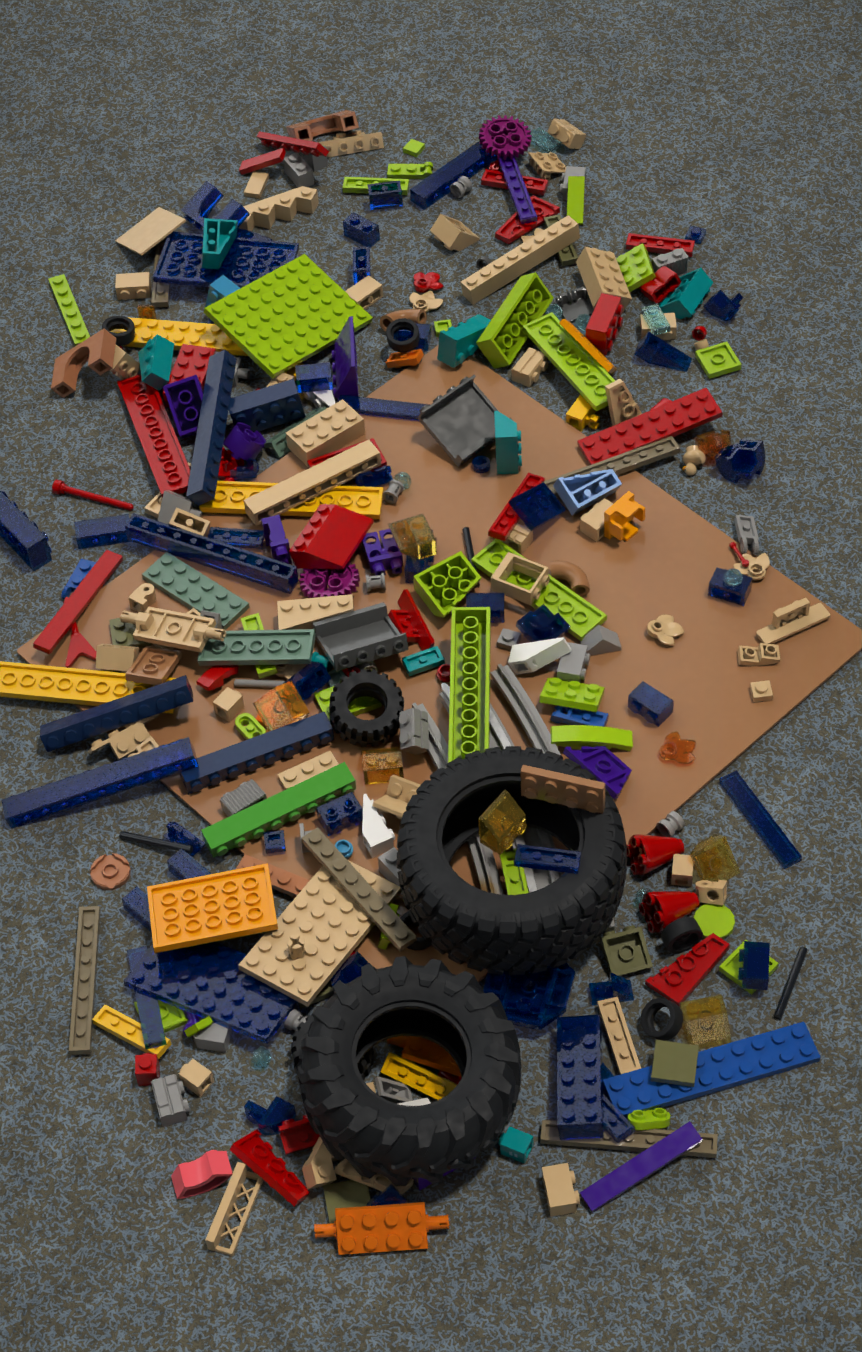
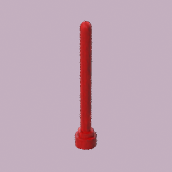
[52,479,134,511]

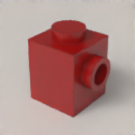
[135,1053,160,1086]

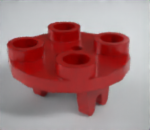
[218,447,245,480]

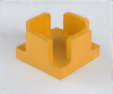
[604,491,645,541]

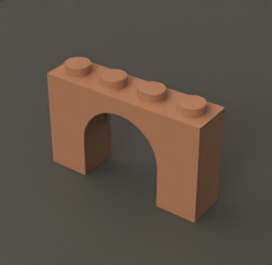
[286,110,359,141]
[51,329,116,398]

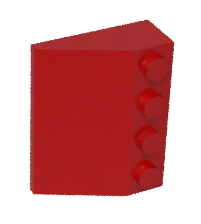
[289,504,374,569]

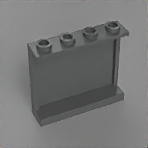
[417,375,512,467]
[313,602,409,671]

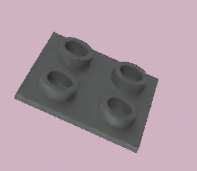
[553,286,595,322]

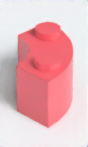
[171,1150,233,1199]

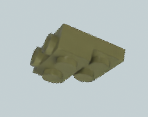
[599,925,653,978]

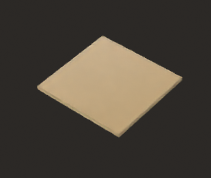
[115,207,186,256]

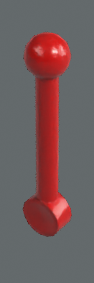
[729,542,749,567]

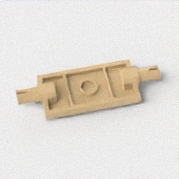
[120,607,226,652]

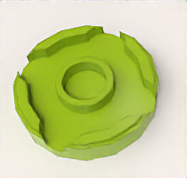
[694,904,735,940]

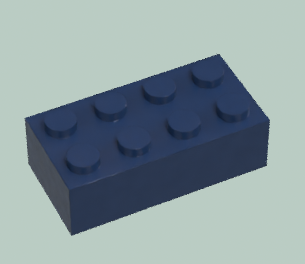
[229,379,306,433]

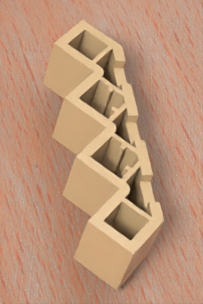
[232,186,319,237]
[302,1082,376,1190]

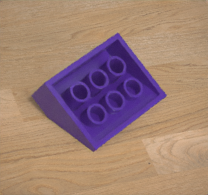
[332,316,359,404]

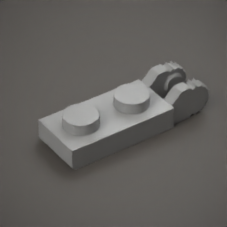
[734,515,759,554]

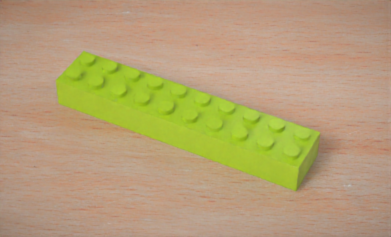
[448,607,491,763]

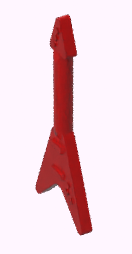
[64,597,97,668]

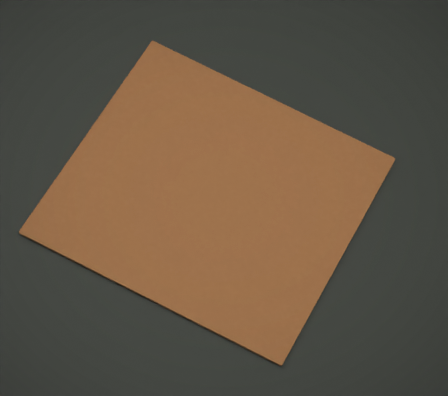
[17,345,862,983]

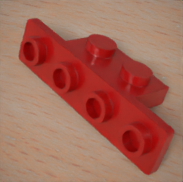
[388,589,435,651]

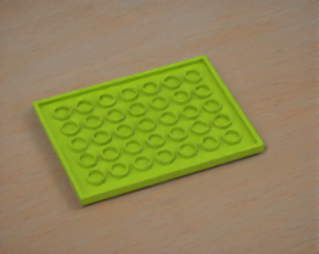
[203,254,373,379]

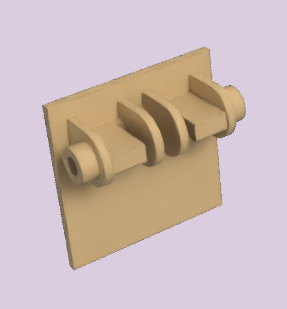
[528,152,566,180]

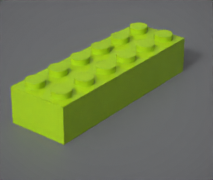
[476,272,554,369]

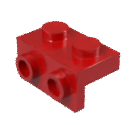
[278,1115,320,1155]

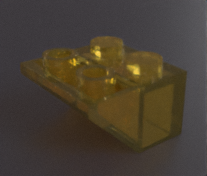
[388,514,437,559]

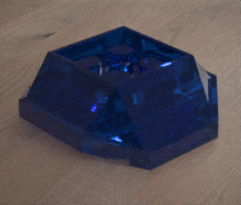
[483,963,575,1030]

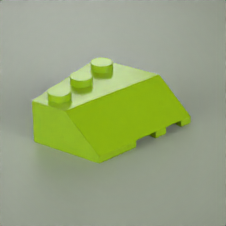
[413,551,481,618]

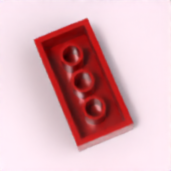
[163,344,216,408]

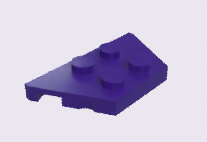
[563,746,632,800]

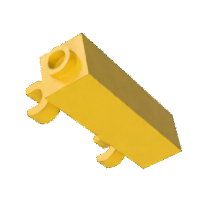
[566,395,599,432]

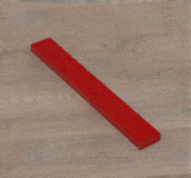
[33,550,123,654]

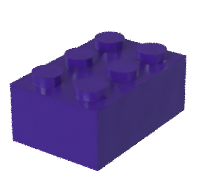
[163,375,204,439]

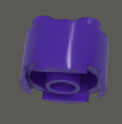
[223,422,266,463]

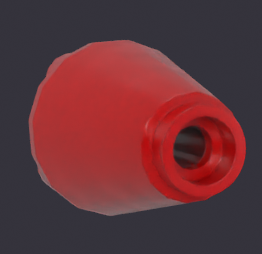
[626,834,684,875]
[638,891,699,933]

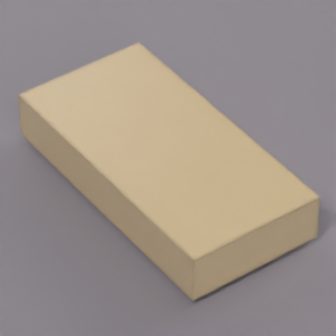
[244,171,269,199]

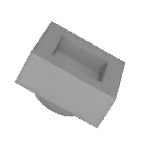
[497,628,521,651]

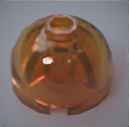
[694,430,731,460]

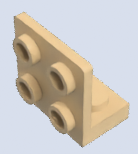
[372,775,420,819]

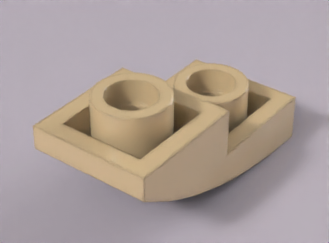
[737,643,780,666]

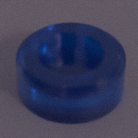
[472,456,490,473]

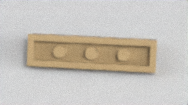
[205,1162,263,1256]

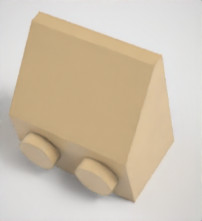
[430,214,480,251]

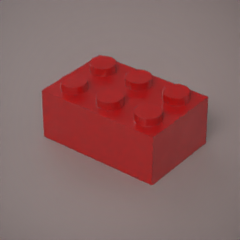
[586,293,624,357]

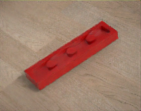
[481,169,548,196]
[626,233,695,257]

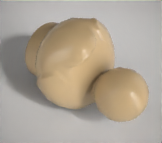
[682,445,706,476]

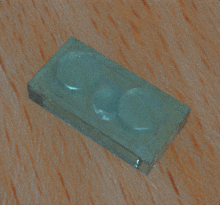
[530,127,561,153]
[641,304,671,336]

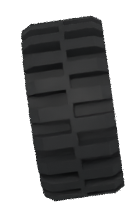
[329,669,404,747]

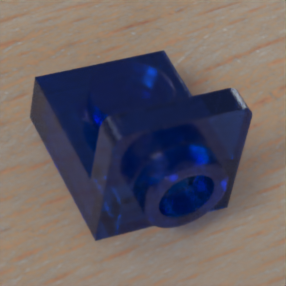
[230,458,259,479]

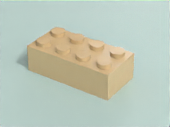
[576,247,632,313]
[286,399,365,467]

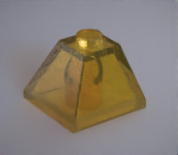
[690,834,741,882]

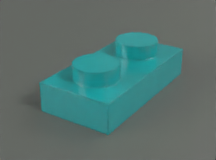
[402,646,445,677]

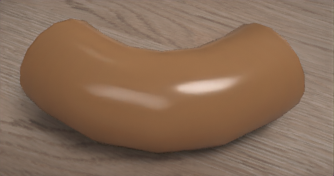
[380,309,427,331]
[551,561,590,596]

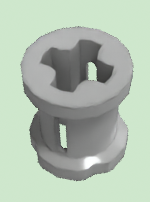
[383,479,404,504]
[366,573,386,591]

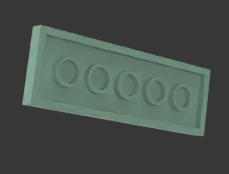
[142,552,250,630]
[198,629,316,666]

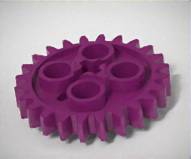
[479,115,532,160]
[299,560,360,598]

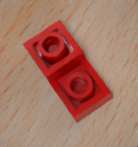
[196,665,238,691]

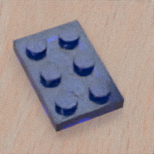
[508,482,566,531]

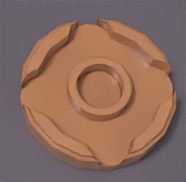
[90,853,131,890]

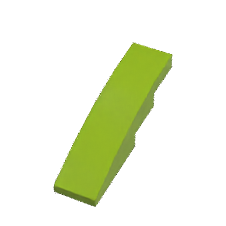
[550,725,633,751]

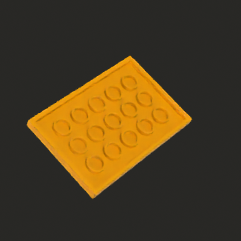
[147,863,278,953]

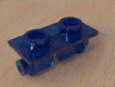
[354,465,393,487]
[163,821,206,857]

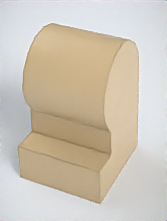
[128,583,156,612]
[695,880,727,905]

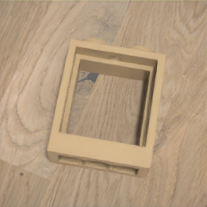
[491,552,550,605]

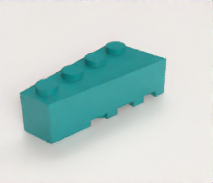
[437,314,491,368]

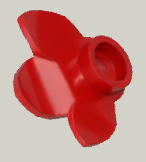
[413,272,444,293]

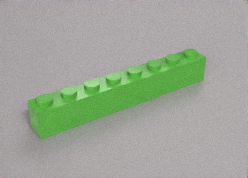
[201,762,356,858]

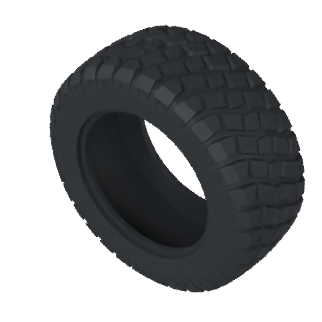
[397,746,627,975]

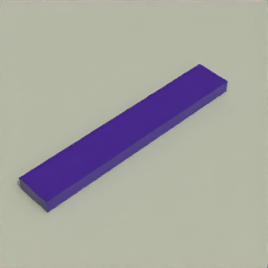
[497,156,537,224]
[580,1121,703,1213]

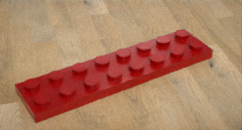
[577,387,723,465]

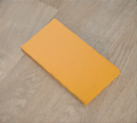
[559,319,617,374]

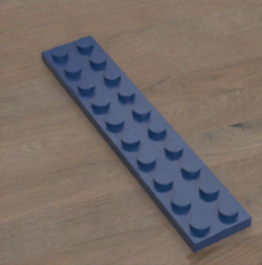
[603,1022,821,1121]

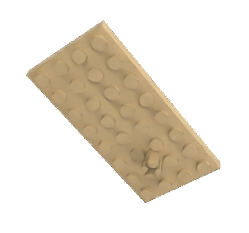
[238,860,401,1007]

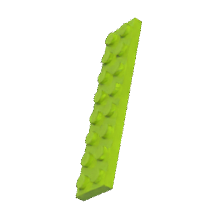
[522,312,615,411]
[471,539,607,641]

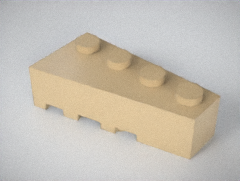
[277,594,354,630]

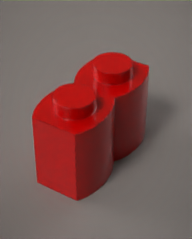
[640,266,681,304]

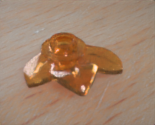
[659,731,696,764]

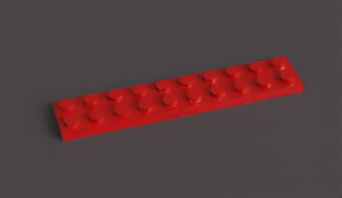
[117,374,190,498]

